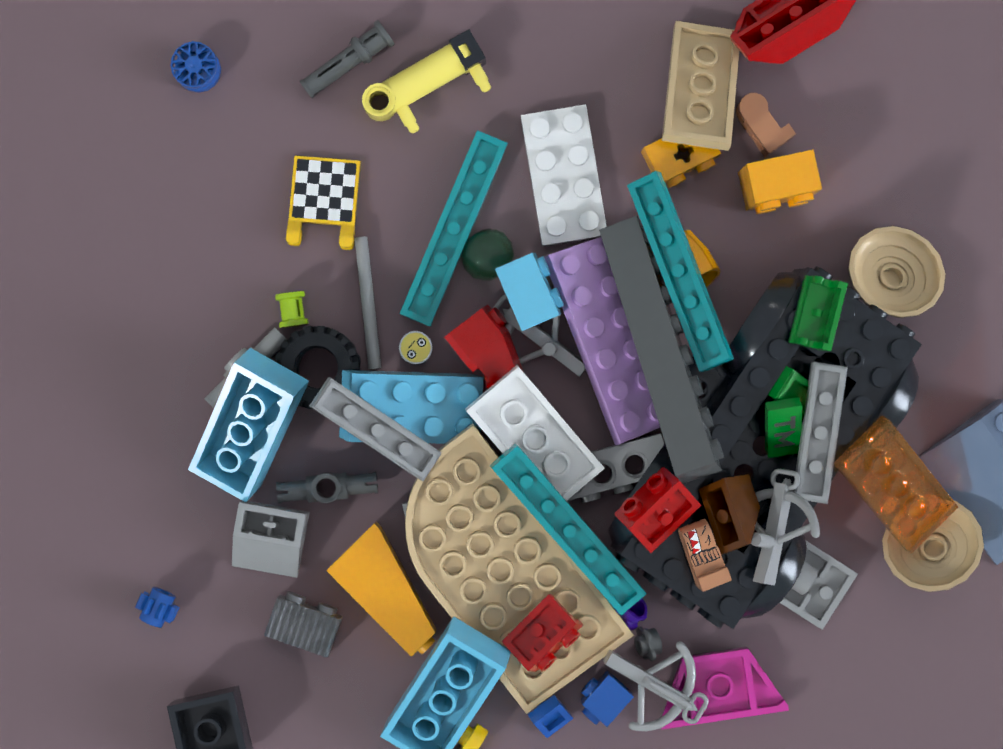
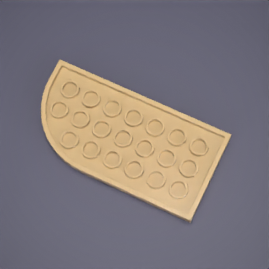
[405,423,634,714]

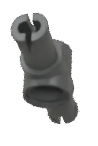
[276,472,378,503]

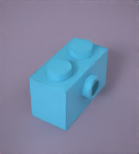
[495,253,564,331]

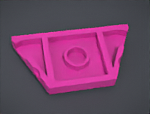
[661,647,789,730]

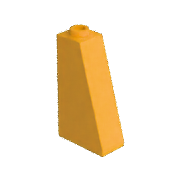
[326,521,436,657]

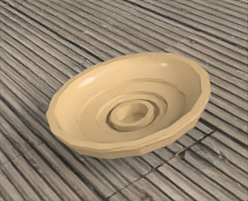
[848,226,946,318]
[882,496,984,592]

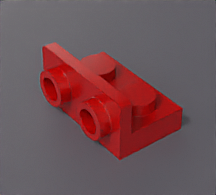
[614,467,701,553]
[501,594,583,672]

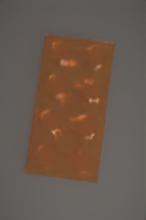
[834,416,958,554]

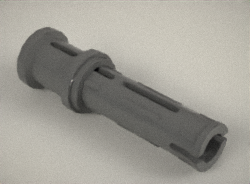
[300,20,395,98]

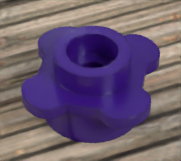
[614,598,648,630]

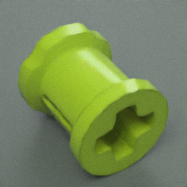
[275,291,309,328]

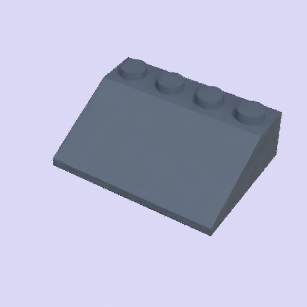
[917,399,1003,565]

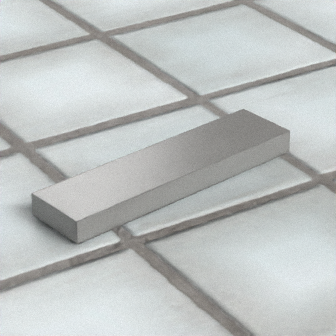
[793,362,848,504]
[309,377,442,481]

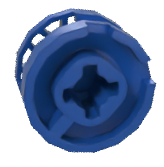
[170,41,221,93]

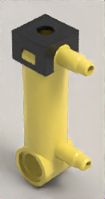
[362,29,491,134]

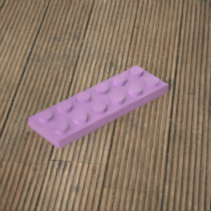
[544,237,660,445]

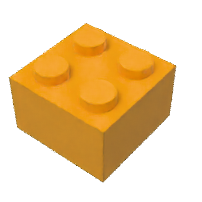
[738,149,822,214]

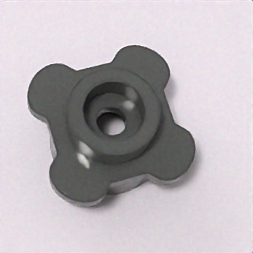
[634,627,662,661]

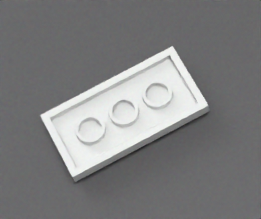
[521,104,607,247]
[465,365,605,501]

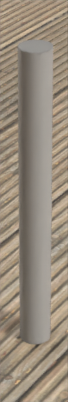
[354,236,382,369]

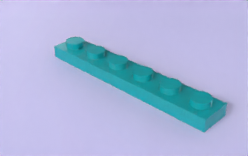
[399,130,508,327]
[627,171,734,372]
[490,443,647,615]

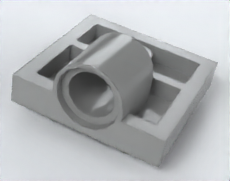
[780,541,858,630]

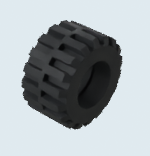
[275,326,361,410]

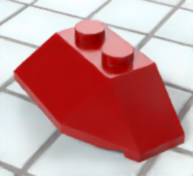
[730,0,856,64]

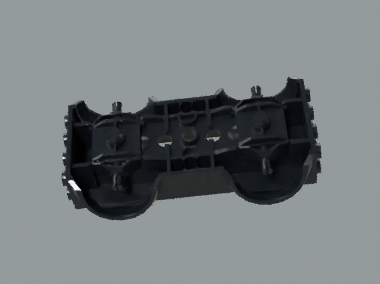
[608,266,922,629]

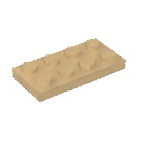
[662,21,739,151]

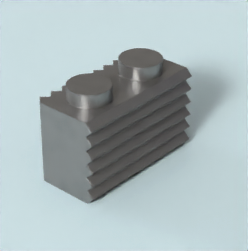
[264,592,343,657]

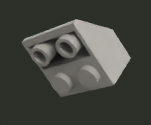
[232,501,310,578]

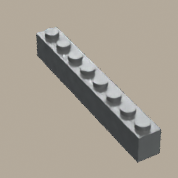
[599,216,724,484]

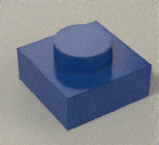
[528,695,574,738]

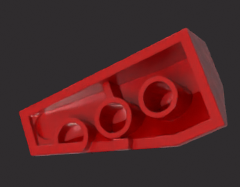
[444,305,524,389]

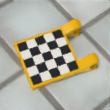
[286,156,361,250]

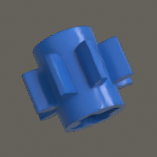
[135,587,180,628]

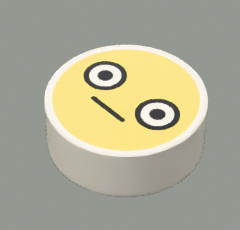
[399,331,433,364]

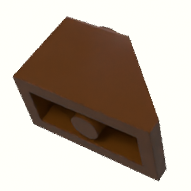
[699,474,760,555]

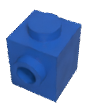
[581,670,634,727]

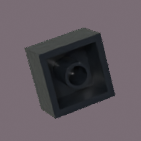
[167,685,253,749]

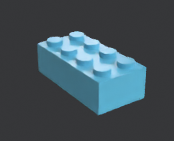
[188,348,309,502]
[339,370,483,444]
[380,616,511,749]

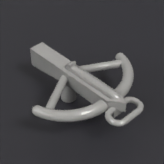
[492,294,586,377]
[751,468,820,586]
[603,641,709,731]

